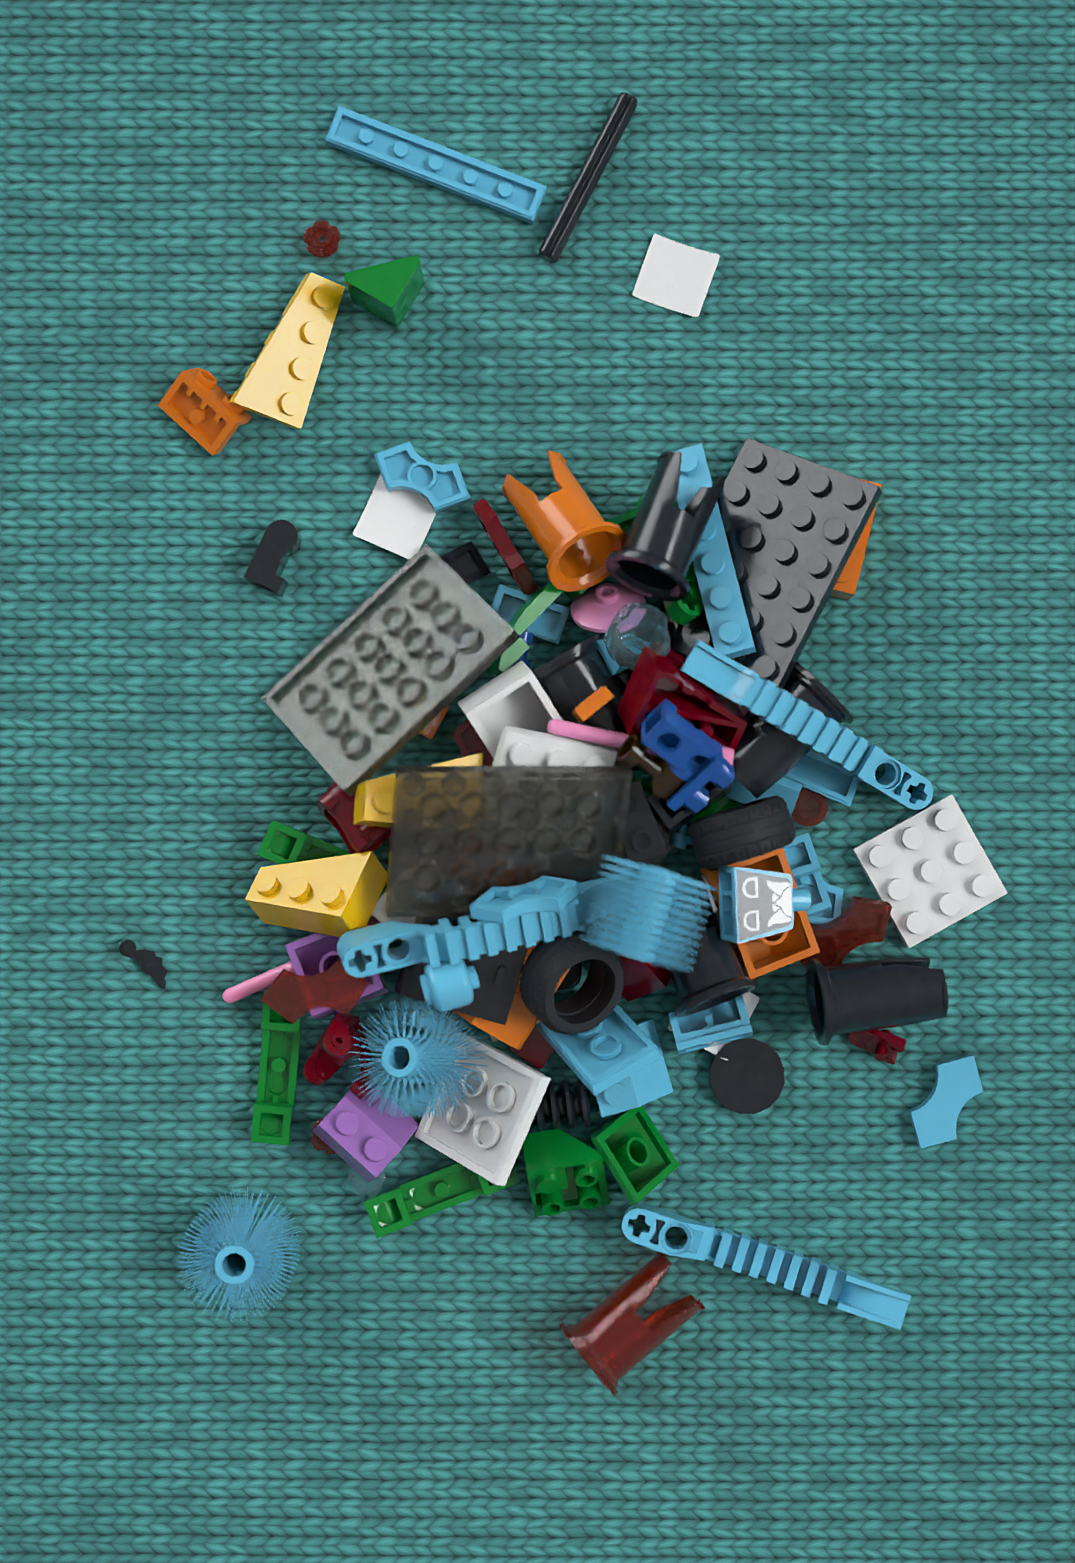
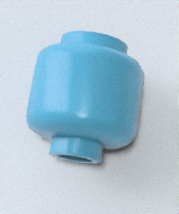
[419,959,480,1012]

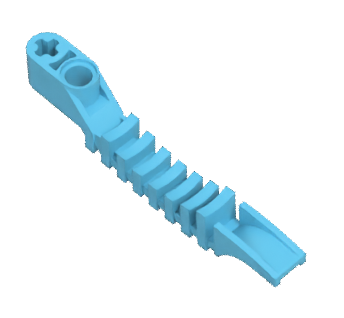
[680,640,933,810]
[337,874,632,977]
[622,1203,911,1330]

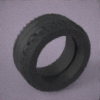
[689,795,796,869]
[519,929,625,1035]

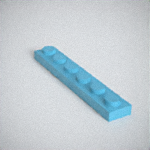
[673,443,756,659]

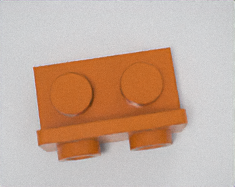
[158,368,252,456]

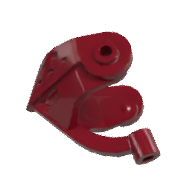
[303,1011,372,1100]

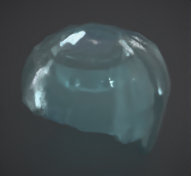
[604,602,670,671]

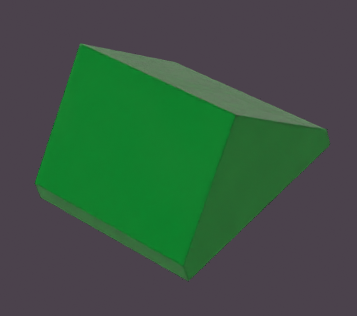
[344,254,424,329]
[590,1106,680,1205]

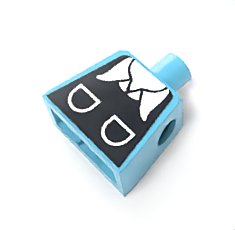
[718,866,811,943]

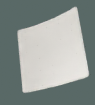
[632,234,720,317]
[353,474,436,561]

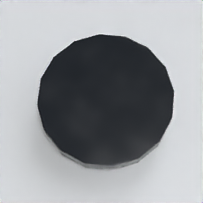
[709,1038,785,1114]

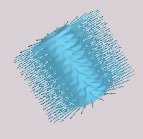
[579,855,717,972]
[349,998,487,1118]
[175,1187,302,1323]

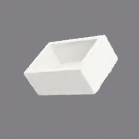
[457,660,562,759]

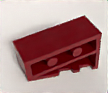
[617,645,748,751]

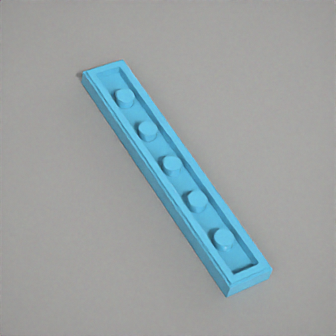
[325,106,547,224]

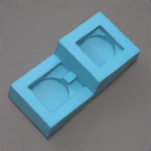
[783,833,832,917]

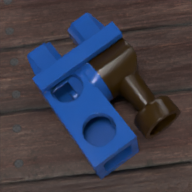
[616,698,735,813]

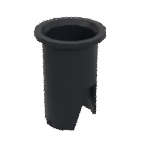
[604,451,726,602]
[532,633,628,770]
[732,662,853,799]
[659,873,759,1017]
[806,958,948,1046]

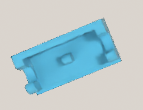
[668,996,753,1055]

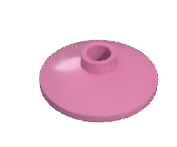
[570,583,646,633]

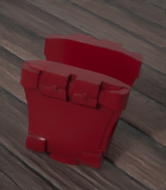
[317,765,398,854]

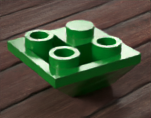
[523,1129,610,1217]

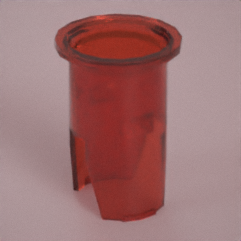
[558,1251,705,1397]

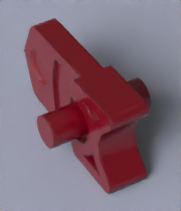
[849,1029,906,1065]

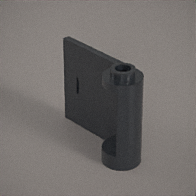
[394,896,529,1025]

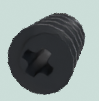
[534,1079,590,1129]

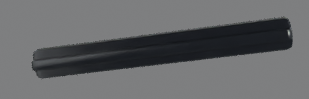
[539,92,637,263]

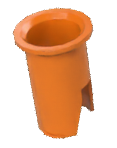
[502,450,627,592]

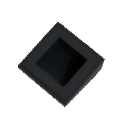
[433,541,491,596]

